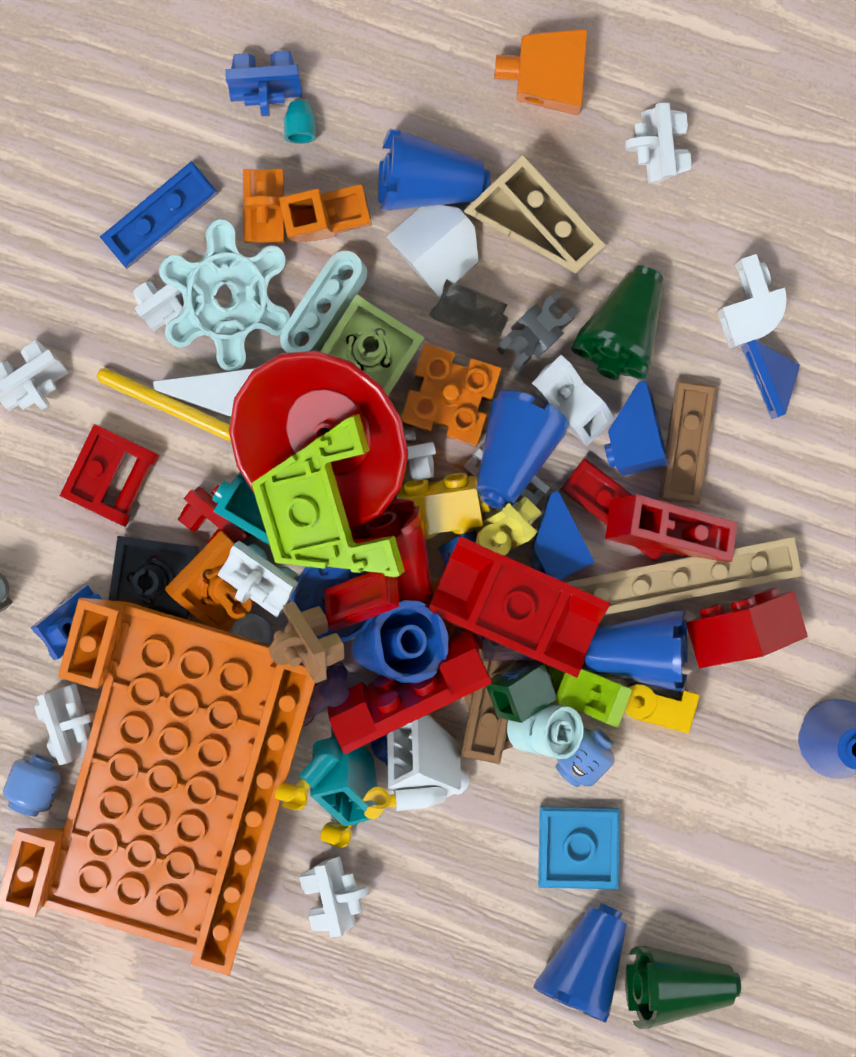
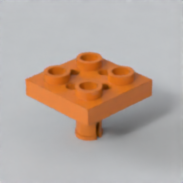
[165,531,255,631]

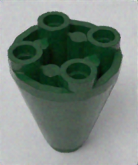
[571,265,664,380]

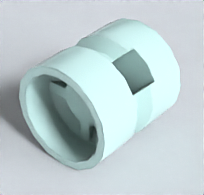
[507,704,584,759]

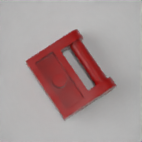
[59,424,160,527]

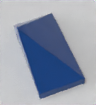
[741,340,800,420]

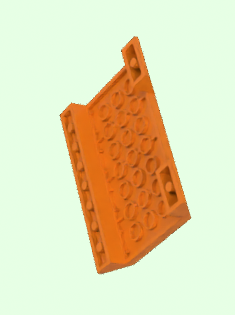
[0,598,315,976]

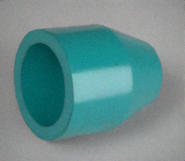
[284,100,316,144]

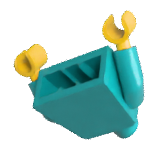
[275,726,381,848]

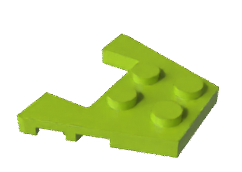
[251,414,405,577]

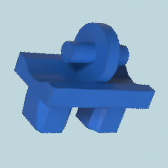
[225,51,302,117]
[30,585,103,660]

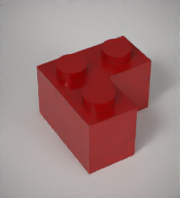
[685,587,808,669]

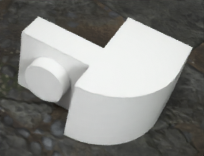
[717,254,786,350]
[532,355,615,446]

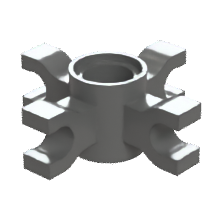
[497,289,579,371]

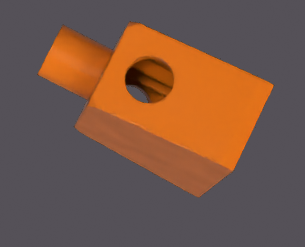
[494,29,587,115]

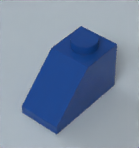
[604,381,669,477]
[529,490,594,580]

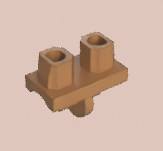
[269,602,344,683]

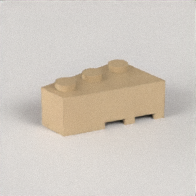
[464,155,607,274]

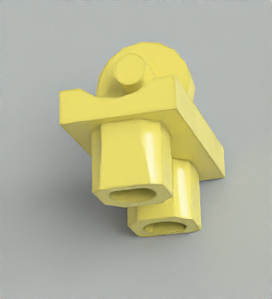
[476,496,541,556]

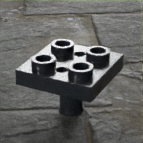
[108,536,199,620]

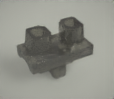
[429,279,508,340]

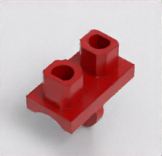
[178,484,252,543]

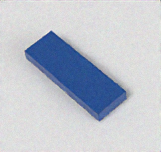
[100,161,218,269]

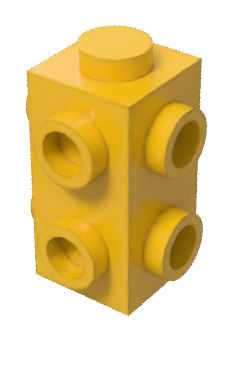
[397,473,490,539]

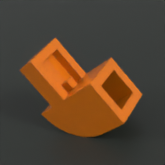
[279,184,373,242]

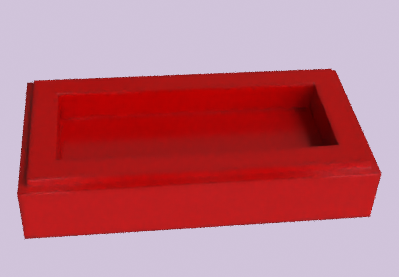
[324,572,399,631]

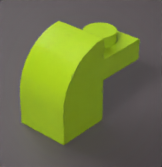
[546,664,633,727]

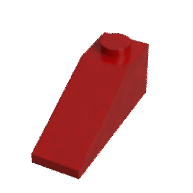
[605,494,738,562]

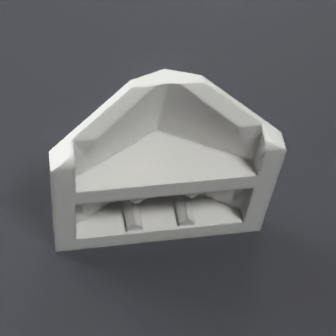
[386,205,479,298]

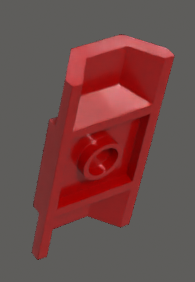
[428,536,610,678]
[326,630,492,754]

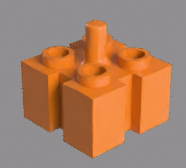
[401,343,502,447]

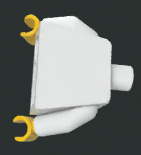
[363,714,470,819]

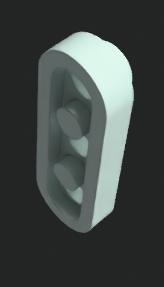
[280,251,367,353]

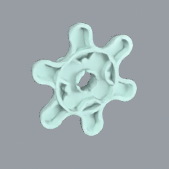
[159,219,290,371]

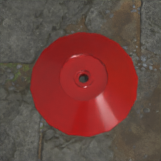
[229,350,409,529]

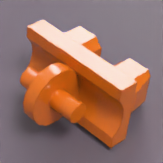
[243,169,285,243]

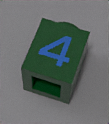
[486,659,557,723]

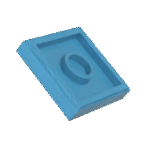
[538,806,620,889]

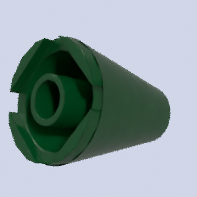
[625,946,741,1029]

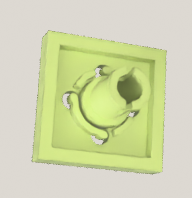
[320,294,425,396]

